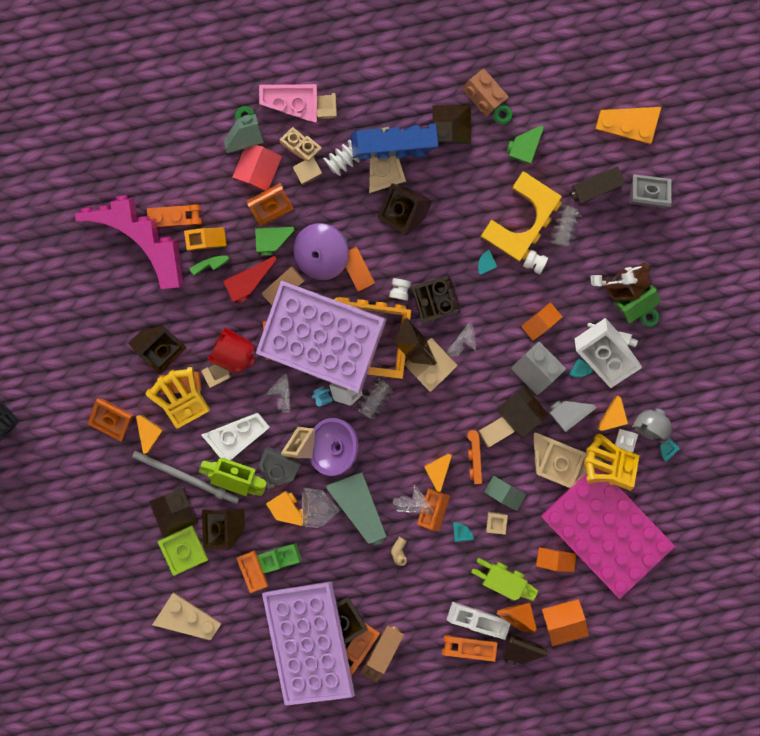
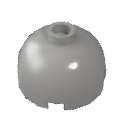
[632,409,672,444]

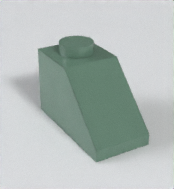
[224,114,264,153]

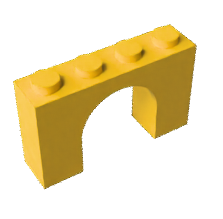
[481,171,562,262]

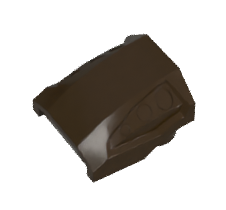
[410,275,460,324]

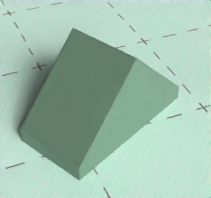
[484,475,526,511]

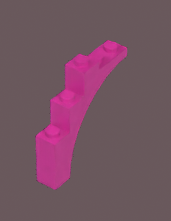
[75,195,184,289]

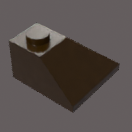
[432,105,471,144]
[377,183,432,235]
[128,326,187,374]
[149,487,199,537]
[202,509,245,550]
[502,633,549,665]

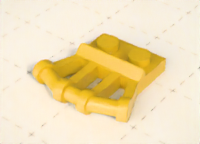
[145,367,210,429]
[584,434,640,491]

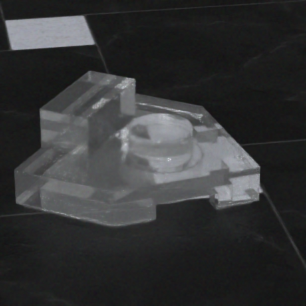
[302,488,340,528]

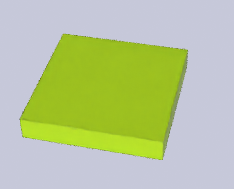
[157,525,209,576]

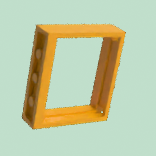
[336,297,411,379]

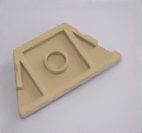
[533,432,603,488]

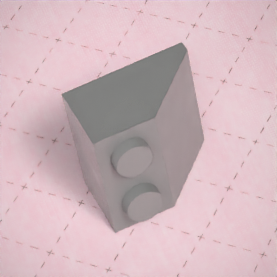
[511,341,566,395]

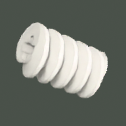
[323,140,360,176]

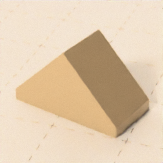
[281,427,315,458]

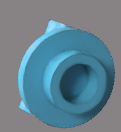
[311,387,332,407]

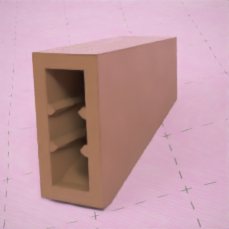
[360,625,404,683]

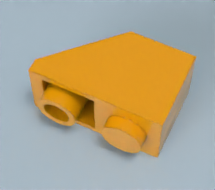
[184,227,227,251]
[266,490,307,526]

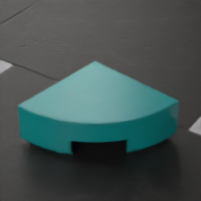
[478,250,497,275]
[569,358,593,377]
[660,438,680,462]
[453,522,474,542]

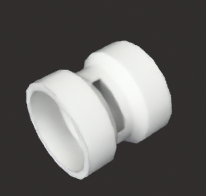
[523,249,548,275]
[389,278,411,301]

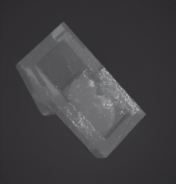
[446,322,477,357]
[266,374,291,413]
[393,485,434,514]

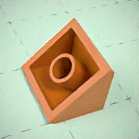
[246,183,294,227]
[88,398,135,442]
[542,599,589,646]

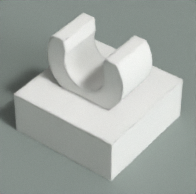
[614,429,638,452]

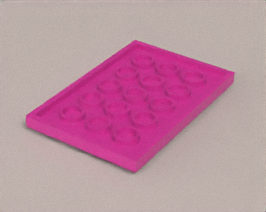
[541,468,675,599]

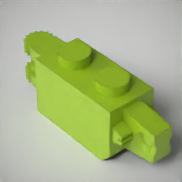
[199,458,267,496]
[471,558,538,601]

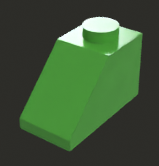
[506,126,544,165]
[255,227,295,256]

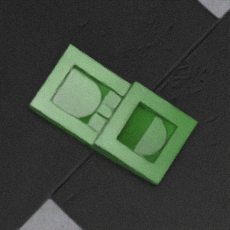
[189,255,231,276]
[257,543,302,573]

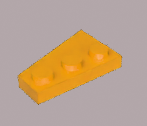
[595,107,661,145]

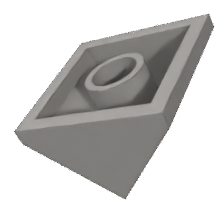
[629,174,671,209]

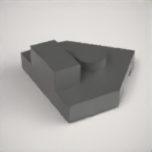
[259,447,302,490]

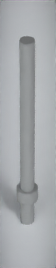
[132,451,239,505]

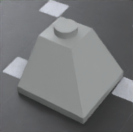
[548,400,596,432]

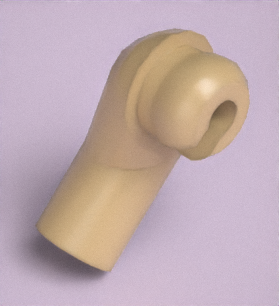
[391,536,407,566]

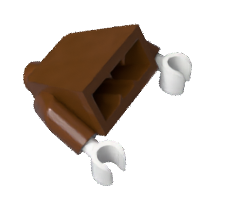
[591,263,652,301]

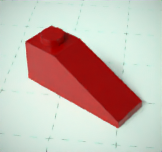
[223,256,278,304]

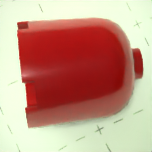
[207,327,256,374]

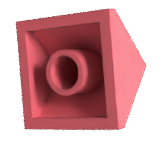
[232,145,282,191]

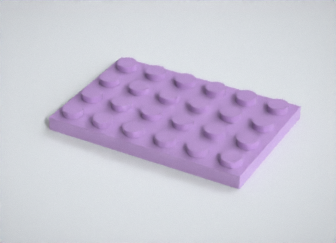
[256,281,386,393]
[262,581,355,706]

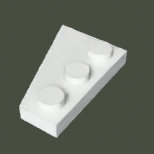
[202,413,270,460]

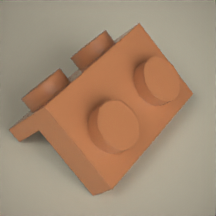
[462,68,509,116]

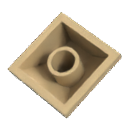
[404,338,458,392]

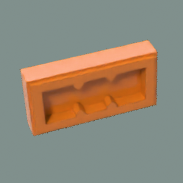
[236,550,269,593]

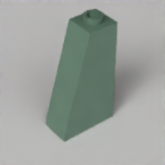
[326,472,387,545]

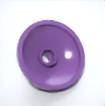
[294,223,349,280]
[309,418,358,476]

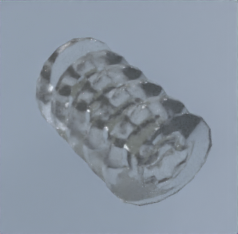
[549,205,582,247]
[356,376,394,420]

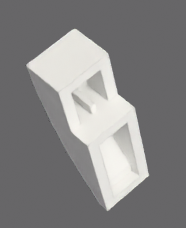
[447,602,510,640]

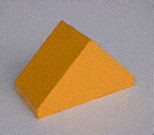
[596,395,628,431]
[136,415,164,454]
[424,453,452,492]

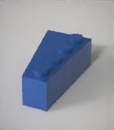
[350,124,438,160]

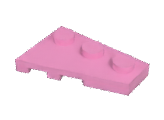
[259,84,317,124]

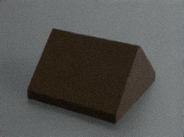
[394,318,437,365]
[496,385,549,438]
[337,597,368,644]

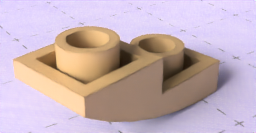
[280,127,321,162]
[478,417,515,448]

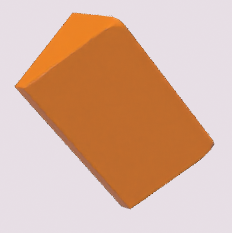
[417,488,450,531]

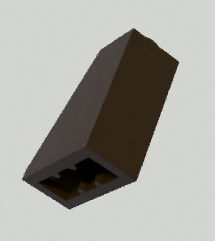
[570,166,626,205]

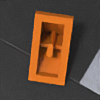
[521,302,562,341]
[536,547,577,572]
[496,603,536,633]

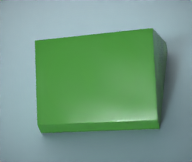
[613,285,661,324]

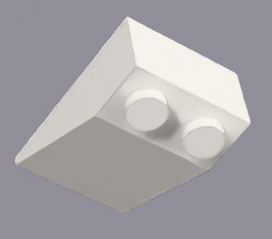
[575,318,642,388]

